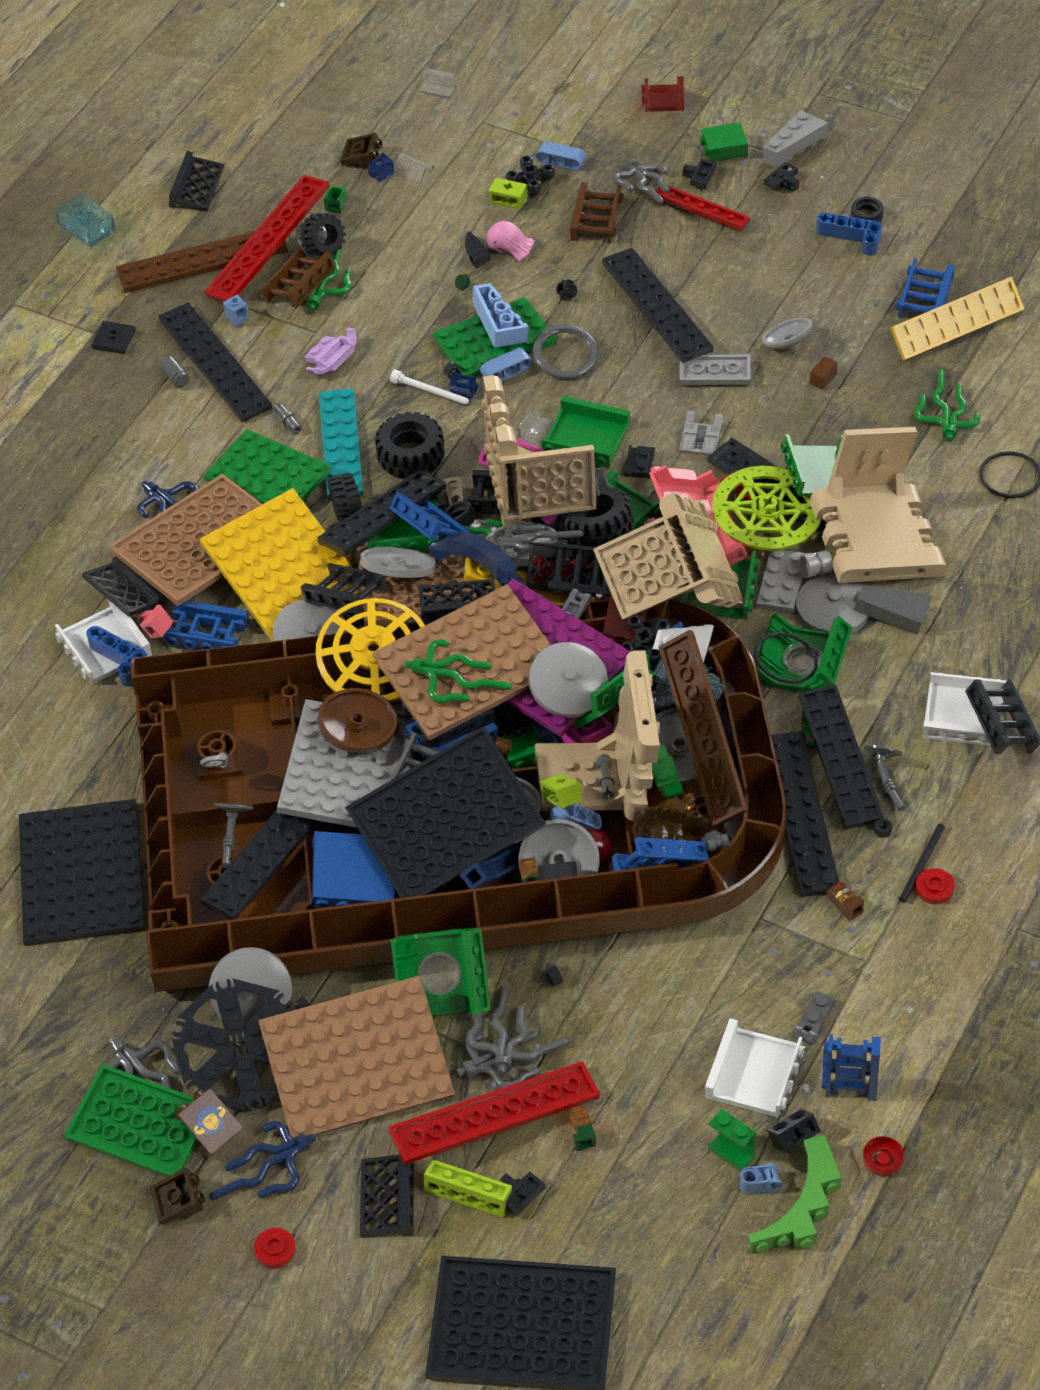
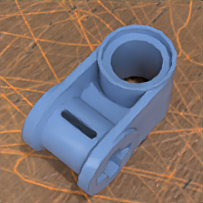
[739,1163,783,1195]

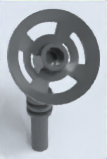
[864,744,905,811]
[213,803,253,868]

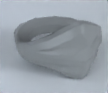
[200,752,228,769]

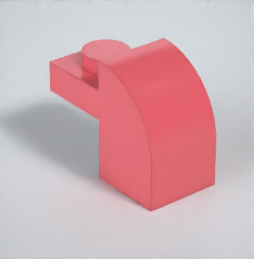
[138,605,173,639]

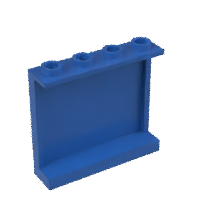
[311,831,394,908]

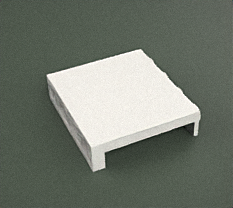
[55,600,152,685]
[923,672,1006,746]
[705,1019,805,1117]

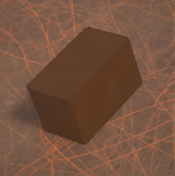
[810,356,838,389]

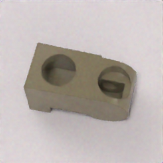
[444,476,464,506]

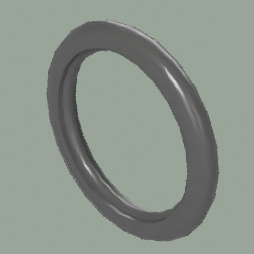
[533,324,599,379]

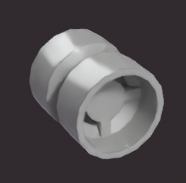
[798,551,833,578]

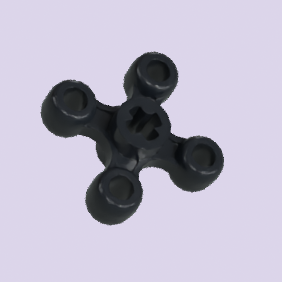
[506,155,555,195]
[621,614,672,663]

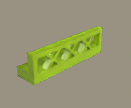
[424,1159,512,1218]

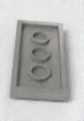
[680,354,751,385]
[757,550,807,614]

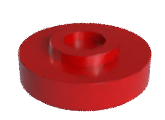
[916,868,955,904]
[863,1136,904,1176]
[254,1228,296,1269]

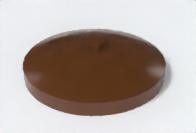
[318,688,397,753]

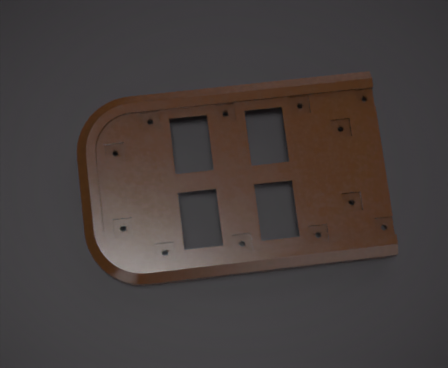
[131,599,786,992]

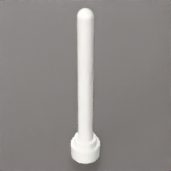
[390,369,469,405]

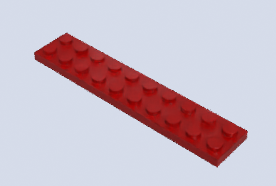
[204,175,330,302]
[388,1061,600,1165]

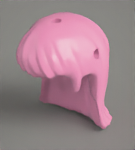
[487,221,534,261]

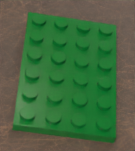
[432,297,557,381]
[204,429,332,504]
[64,1064,198,1177]

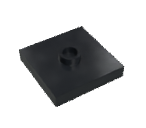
[91,321,136,354]

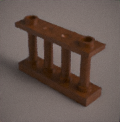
[570,182,624,244]
[260,248,336,308]

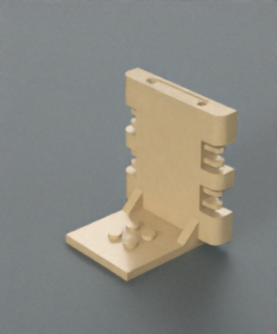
[481,375,596,531]
[810,427,947,583]
[593,492,744,620]
[535,651,660,821]

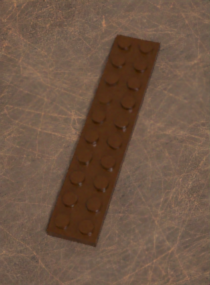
[116,231,288,293]
[659,630,748,827]

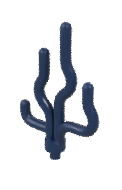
[137,481,199,518]
[210,1121,316,1200]

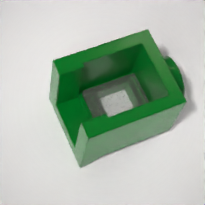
[324,185,347,214]

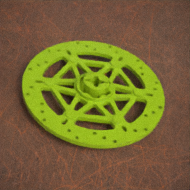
[712,466,821,551]

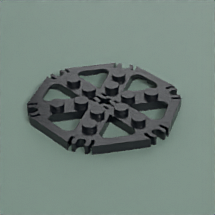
[172,978,295,1112]

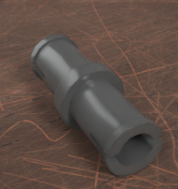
[274,403,302,434]

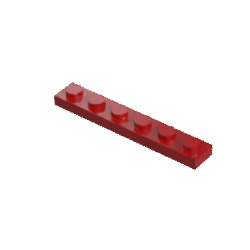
[656,185,750,231]

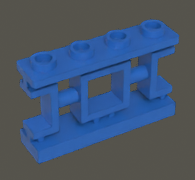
[163,601,249,650]
[822,1034,881,1101]

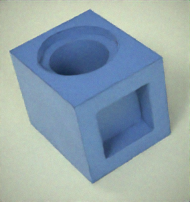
[223,295,249,326]

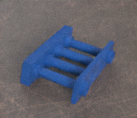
[896,258,955,318]
[389,492,470,541]
[612,837,709,871]

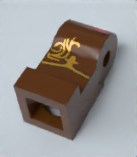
[827,882,865,921]

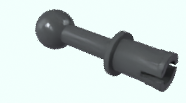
[596,754,615,799]

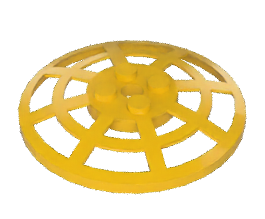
[316,598,425,702]

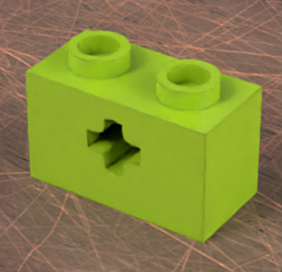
[488,178,528,210]
[540,773,583,808]

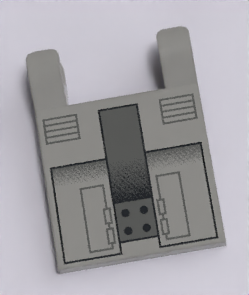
[679,411,723,455]

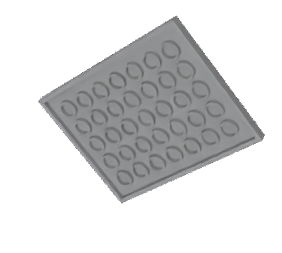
[277,699,414,827]

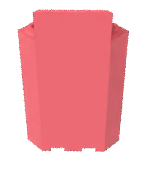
[649,465,749,565]

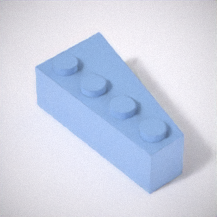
[472,283,529,348]

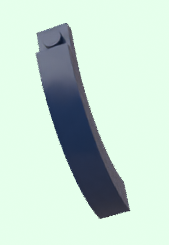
[428,532,525,587]
[460,818,552,889]

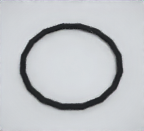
[979,451,1040,498]
[754,632,818,684]

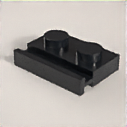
[624,445,655,478]

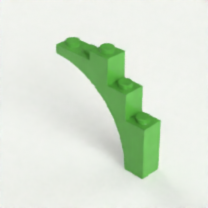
[748,1135,841,1253]

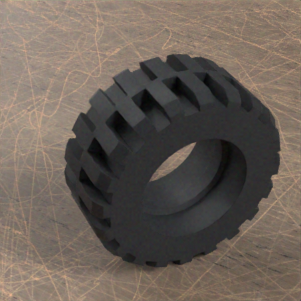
[375,412,445,479]
[561,486,634,547]

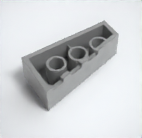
[763,110,828,168]

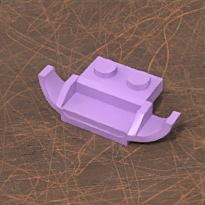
[305,328,357,375]

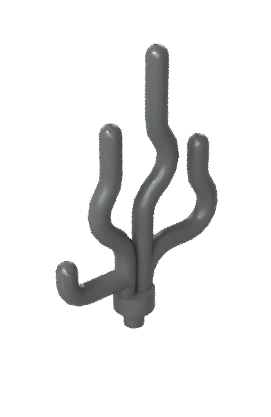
[613,159,670,204]
[487,523,584,560]
[466,985,542,1076]
[456,1031,569,1088]
[107,1037,180,1089]

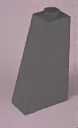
[853,585,933,634]

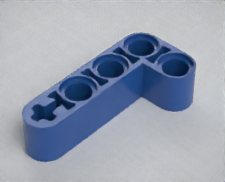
[816,213,882,256]
[86,626,147,687]

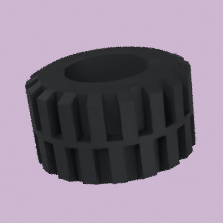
[299,213,346,256]
[328,473,362,522]

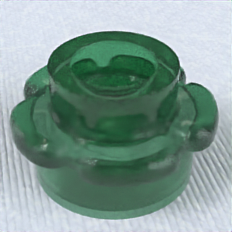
[455,274,471,291]

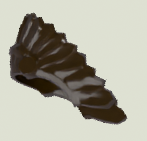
[632,805,712,855]

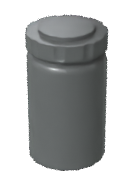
[160,357,190,388]

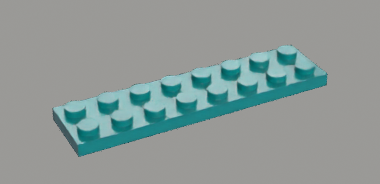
[319,388,364,500]

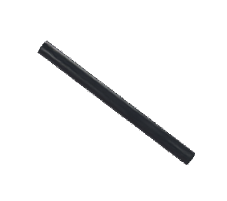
[899,823,945,903]

